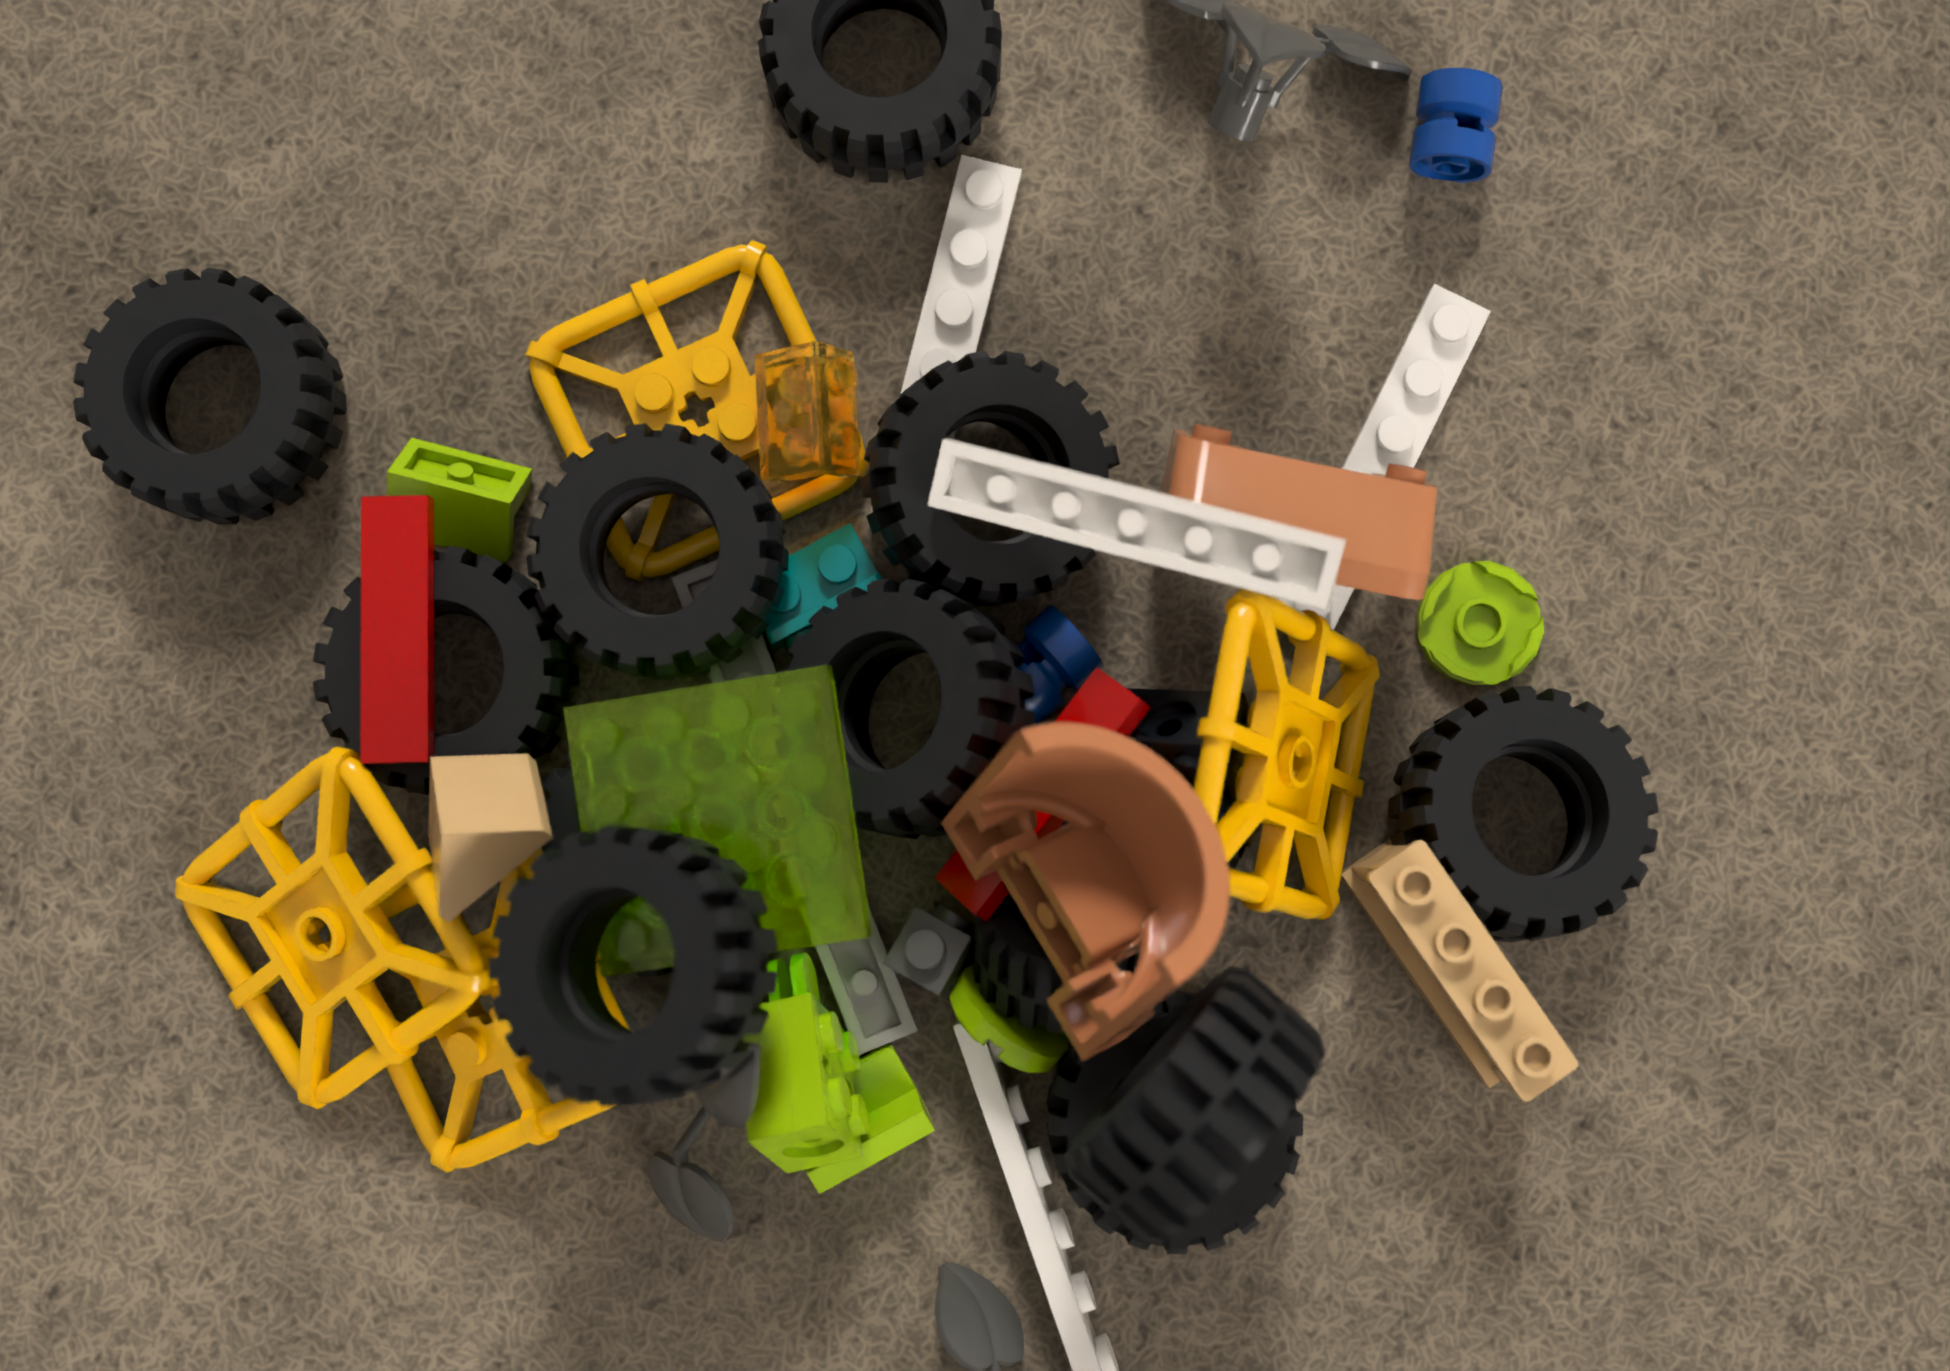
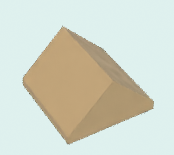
[428,754,553,922]

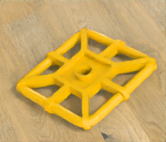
[525,240,869,582]
[1194,588,1380,920]
[175,747,490,1109]
[327,848,630,1173]

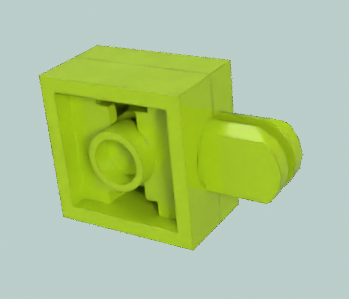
[742,952,869,1174]

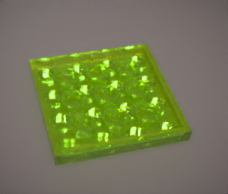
[564,665,872,977]

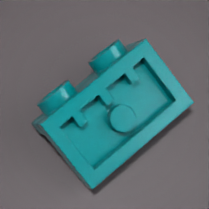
[764,523,882,650]

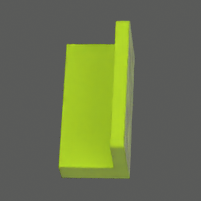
[387,437,532,562]
[806,1044,935,1194]

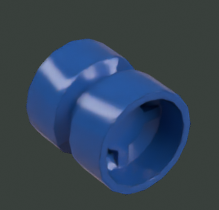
[1409,68,1503,183]
[1017,604,1104,725]

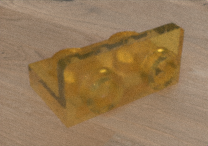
[755,341,861,484]

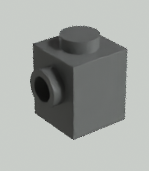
[883,904,975,1000]

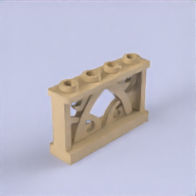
[1341,838,1578,1102]

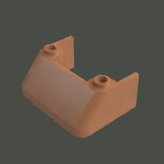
[1160,424,1438,600]

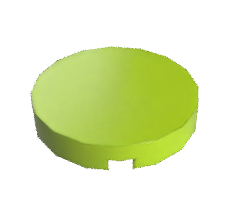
[1415,561,1544,686]
[949,963,1068,1073]

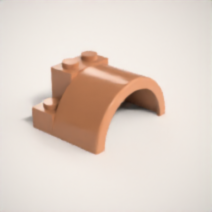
[941,722,1230,1061]

